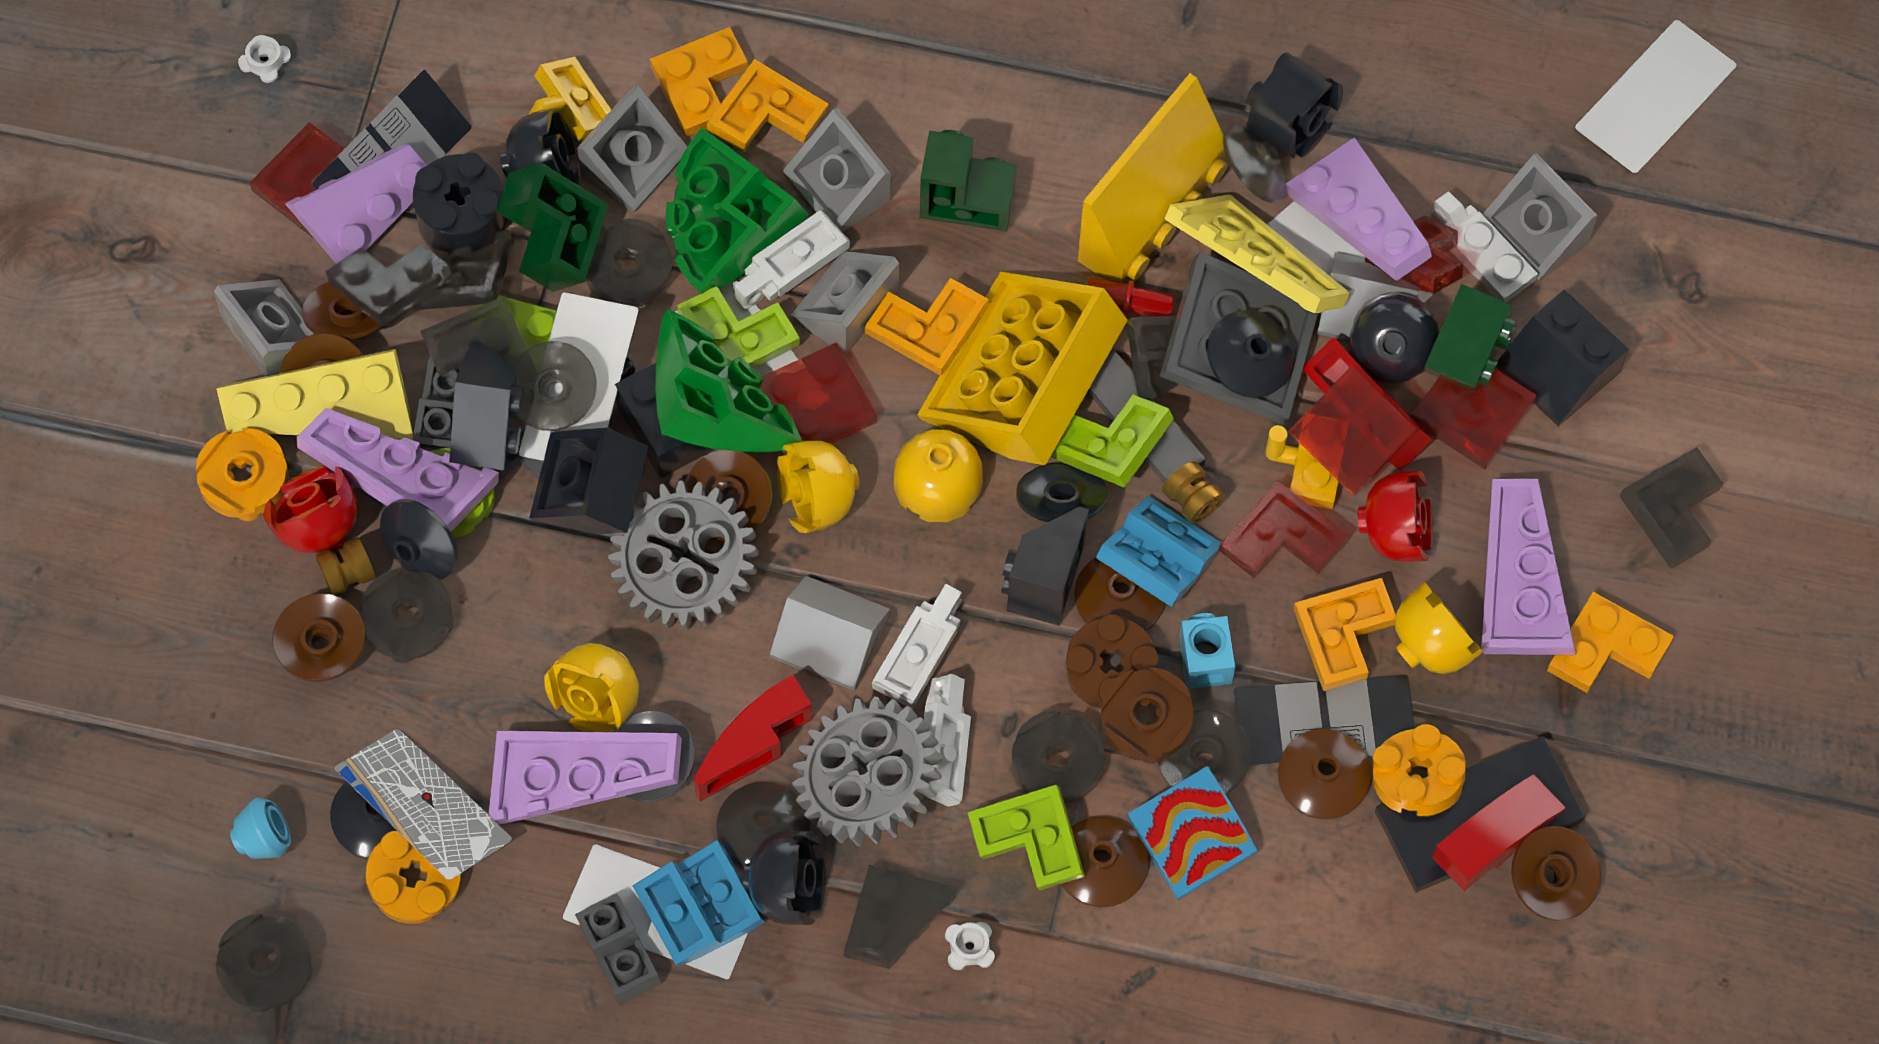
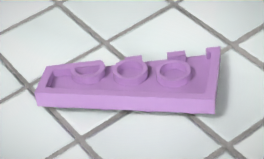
[1285,137,1432,281]
[297,408,499,532]
[1481,479,1576,655]
[489,731,682,825]

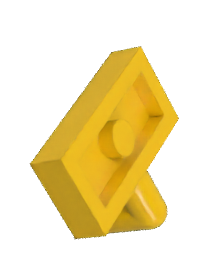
[528,57,611,142]
[1265,412,1350,509]

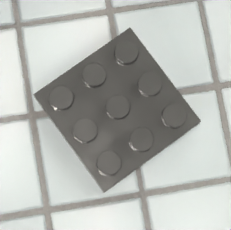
[1160,252,1318,425]

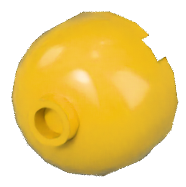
[894,429,983,523]
[777,441,859,533]
[1395,582,1483,674]
[544,643,639,732]

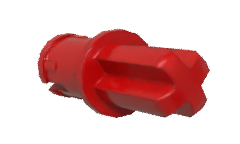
[1087,276,1175,319]

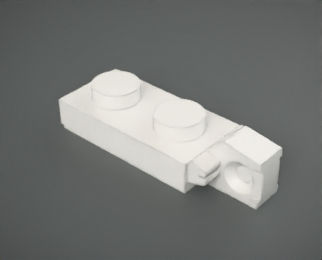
[1432,191,1538,303]
[734,210,850,310]
[872,584,962,709]
[924,674,971,807]

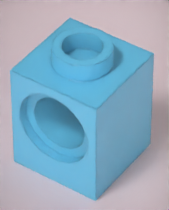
[1179,613,1235,689]

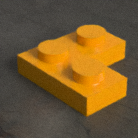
[650,27,748,138]
[706,59,829,152]
[865,278,989,376]
[1293,578,1396,691]
[1547,592,1674,694]

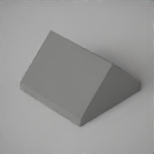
[577,85,687,211]
[783,109,891,233]
[1482,154,1598,280]
[790,251,899,356]
[1317,252,1422,342]
[214,279,314,376]
[770,576,890,691]

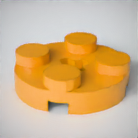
[196,428,289,521]
[1373,724,1466,816]
[366,831,461,924]

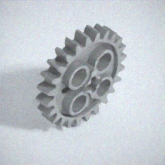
[608,481,759,630]
[792,697,943,846]

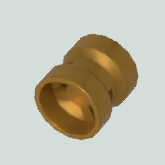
[1162,460,1225,525]
[315,537,376,596]

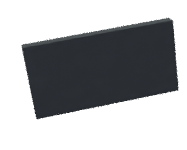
[1375,736,1585,893]

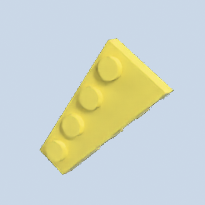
[1165,194,1350,313]
[216,349,414,440]

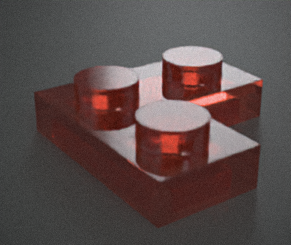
[1365,215,1464,294]
[1219,480,1348,578]

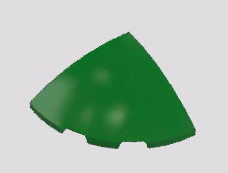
[666,128,809,294]
[655,309,802,452]

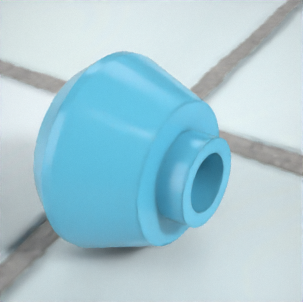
[230,797,291,859]

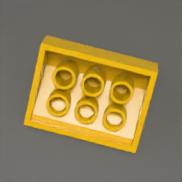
[1078,73,1228,283]
[917,271,1128,466]

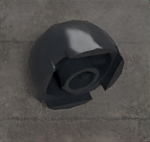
[500,108,579,185]
[1349,291,1440,383]
[743,831,825,925]

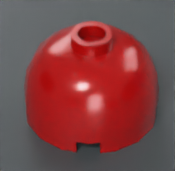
[262,466,358,553]
[1357,471,1432,562]

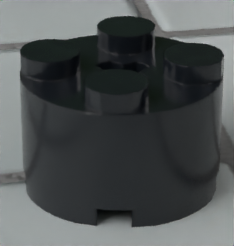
[1246,52,1343,159]
[413,153,506,258]

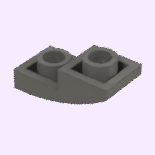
[413,358,462,448]
[575,894,662,1005]

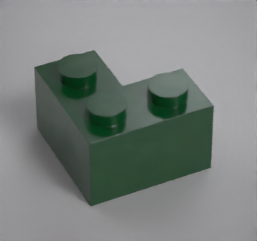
[919,130,1017,232]
[497,162,609,292]
[1424,284,1517,393]

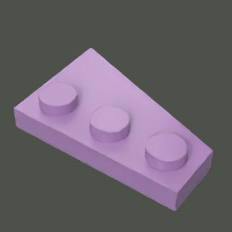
[285,144,427,269]

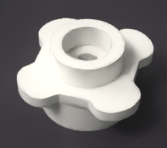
[238,35,291,83]
[945,922,995,970]

